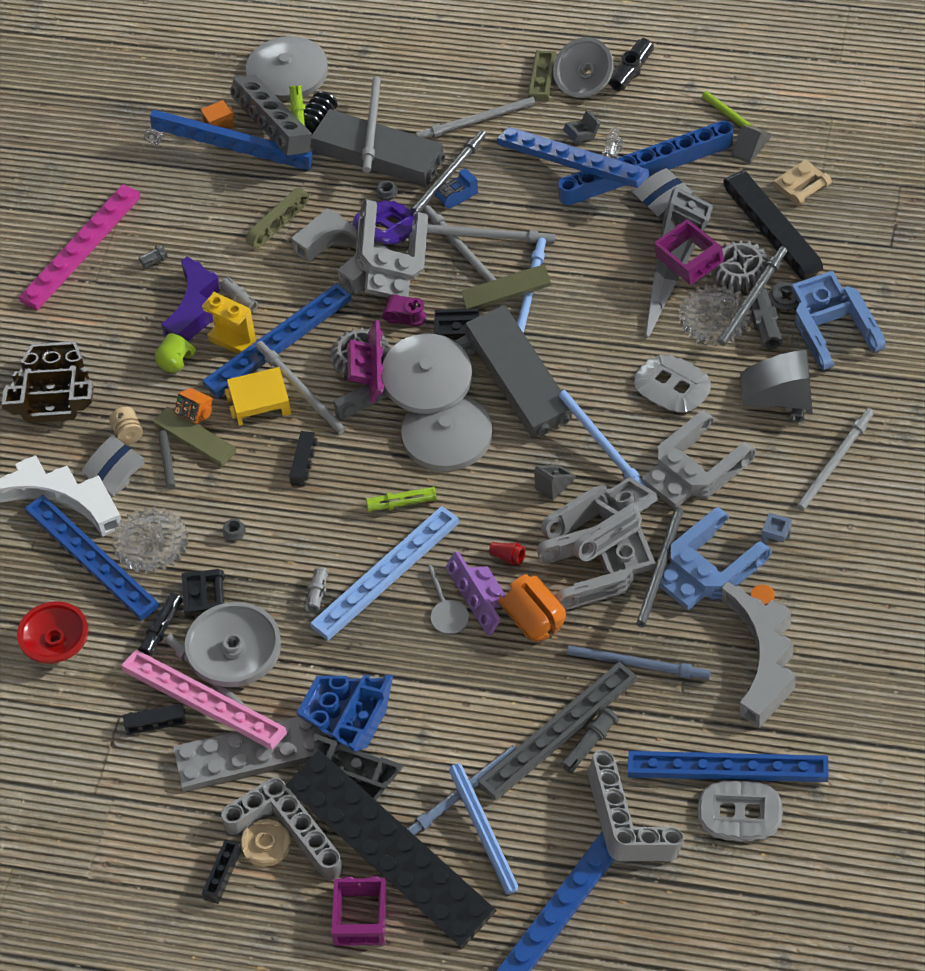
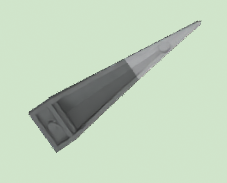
[644,187,713,339]

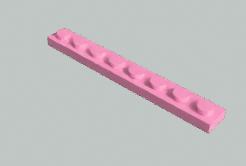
[121,650,287,750]

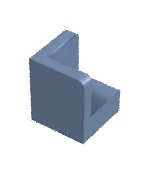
[761,512,792,545]

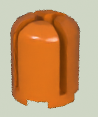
[498,573,566,642]

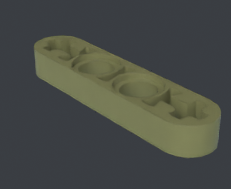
[246,188,309,249]

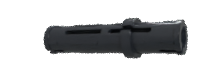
[138,593,183,657]

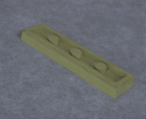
[461,264,552,309]
[153,406,236,467]

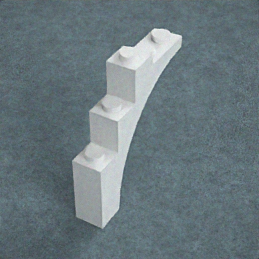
[0,455,123,537]

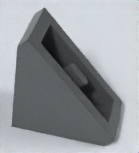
[732,125,771,164]
[534,465,576,501]

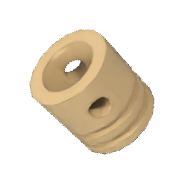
[109,407,143,445]

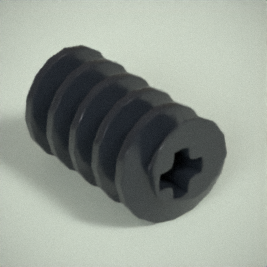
[304,91,338,135]

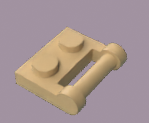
[773,159,832,206]

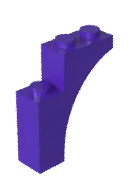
[161,256,220,341]

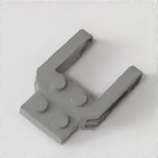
[355,199,428,298]
[642,410,756,509]
[541,477,658,561]
[536,526,656,610]

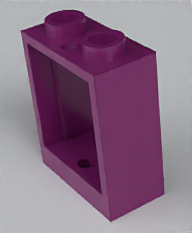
[654,219,724,285]
[331,876,387,946]

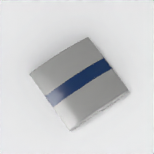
[632,168,695,220]
[82,435,145,497]

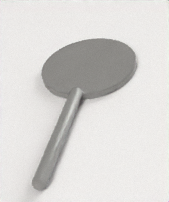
[428,565,469,635]

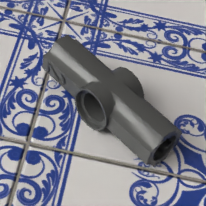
[748,288,782,350]

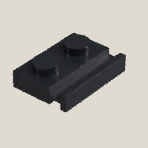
[434,308,479,340]

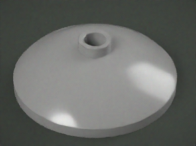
[553,37,614,98]

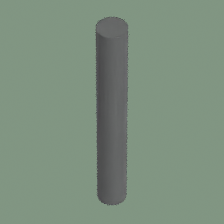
[158,430,175,489]

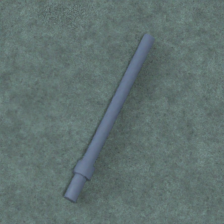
[567,645,711,680]
[407,745,517,835]

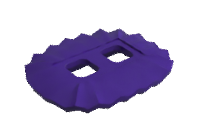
[352,200,414,245]

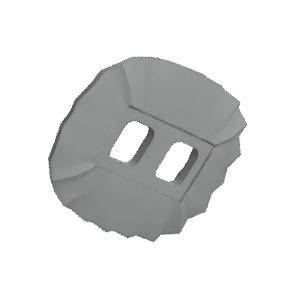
[634,354,711,413]
[697,780,783,842]

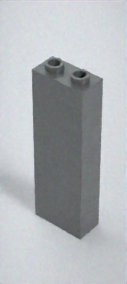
[311,109,445,187]
[465,304,572,438]

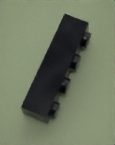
[289,431,318,486]
[123,703,186,735]
[202,839,241,904]

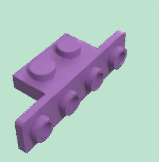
[446,552,506,635]

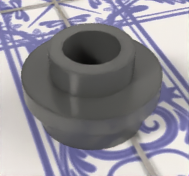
[376,180,398,201]
[222,519,246,541]

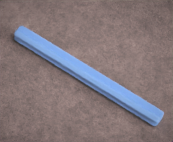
[449,763,518,895]

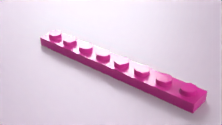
[19,184,141,311]

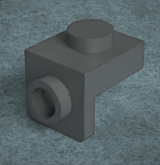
[563,111,600,142]

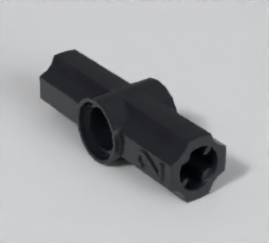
[608,38,654,92]

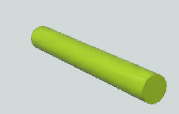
[702,91,752,128]

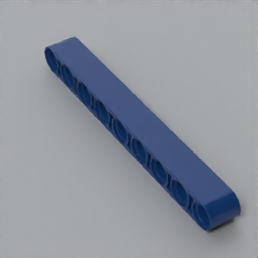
[558,121,733,205]

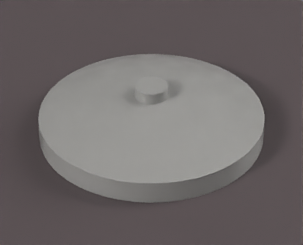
[246,36,328,101]
[382,334,472,414]
[401,396,493,471]
[185,602,281,687]

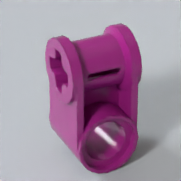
[382,294,427,327]

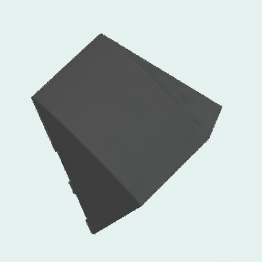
[740,350,813,414]
[308,734,404,813]

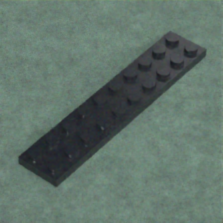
[285,749,497,949]

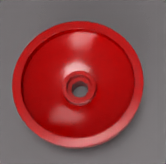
[17,601,89,664]

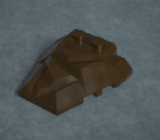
[1,341,94,423]

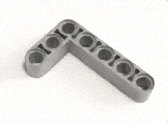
[587,750,684,861]
[221,778,342,880]

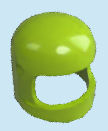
[155,333,196,373]

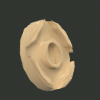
[240,819,291,867]

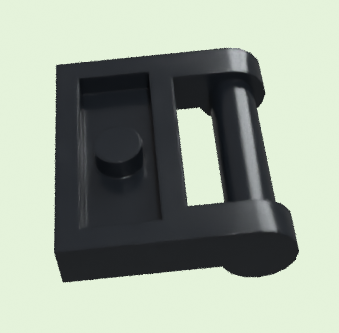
[181,569,225,617]

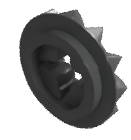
[768,282,799,312]

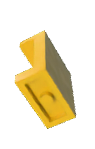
[202,292,256,354]
[225,367,291,426]

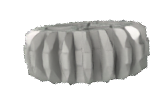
[711,240,769,294]
[331,327,390,378]

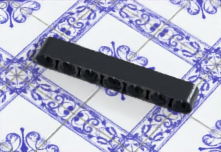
[723,170,823,280]

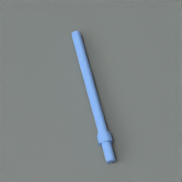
[517,238,546,333]
[558,390,647,487]

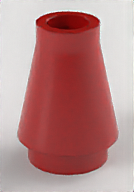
[489,542,526,566]

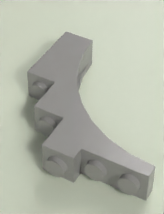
[722,581,795,728]

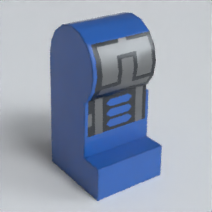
[435,168,478,208]

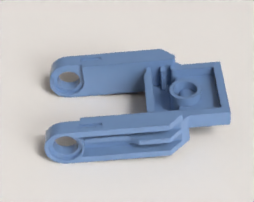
[791,270,886,371]
[659,507,772,610]

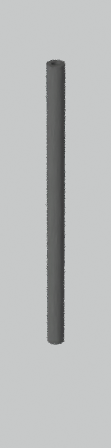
[636,507,683,628]

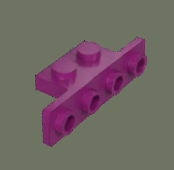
[347,320,384,402]

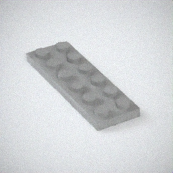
[173,716,322,792]

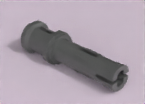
[560,707,619,774]

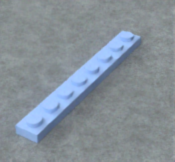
[310,506,459,641]

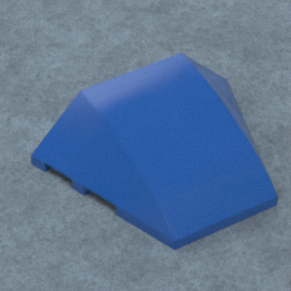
[297,675,393,752]

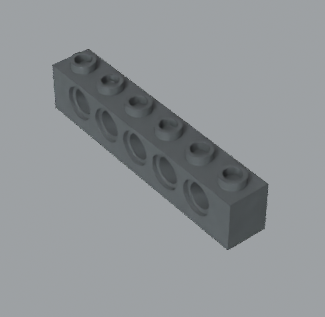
[230,75,312,155]

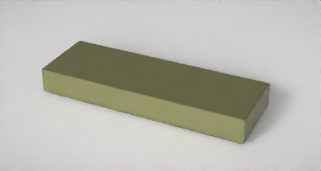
[528,50,557,101]

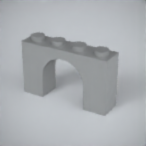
[291,208,389,294]

